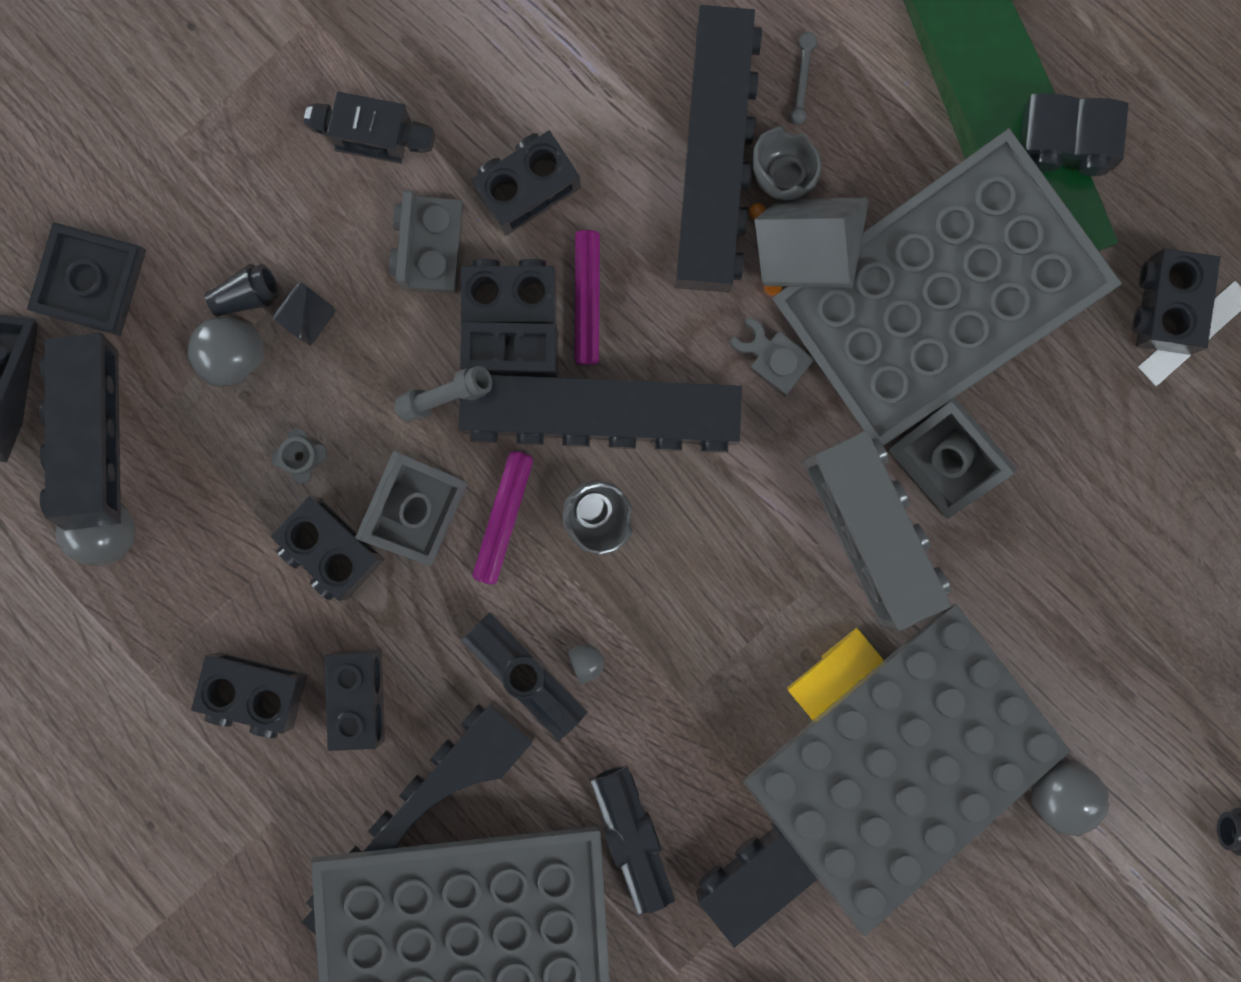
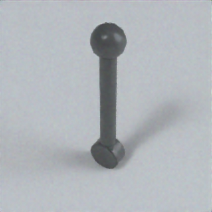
[789,32,817,126]

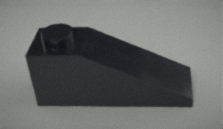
[0,315,38,462]

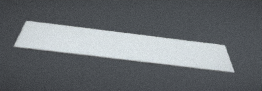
[1139,281,1241,386]

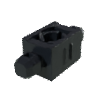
[304,91,435,164]

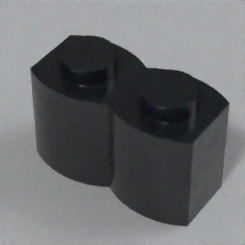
[1020,94,1129,176]

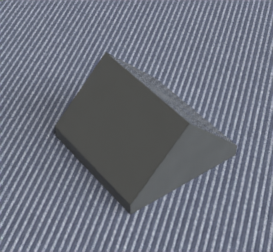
[755,198,869,287]
[888,398,1018,519]
[355,451,468,567]

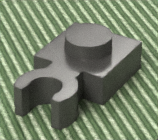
[729,317,815,397]

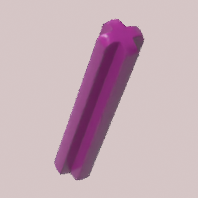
[574,230,600,366]
[472,451,533,585]

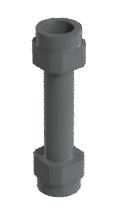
[395,366,492,422]

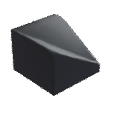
[273,282,336,346]

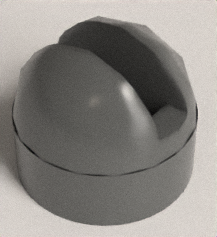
[567,645,604,685]

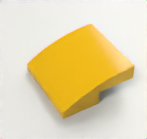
[787,627,884,720]

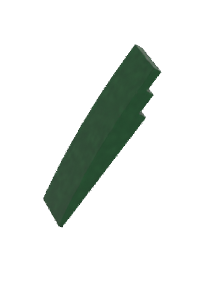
[903,0,1118,251]

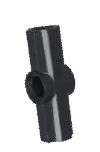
[461,612,588,741]
[590,765,675,914]

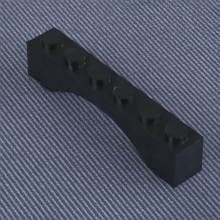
[302,701,535,935]

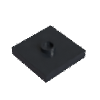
[27,222,146,337]

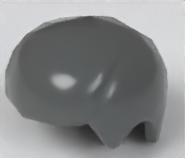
[752,126,822,201]
[187,317,264,387]
[562,480,633,555]
[55,504,135,566]
[1031,760,1110,837]

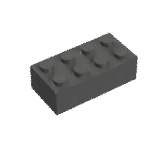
[802,430,952,631]

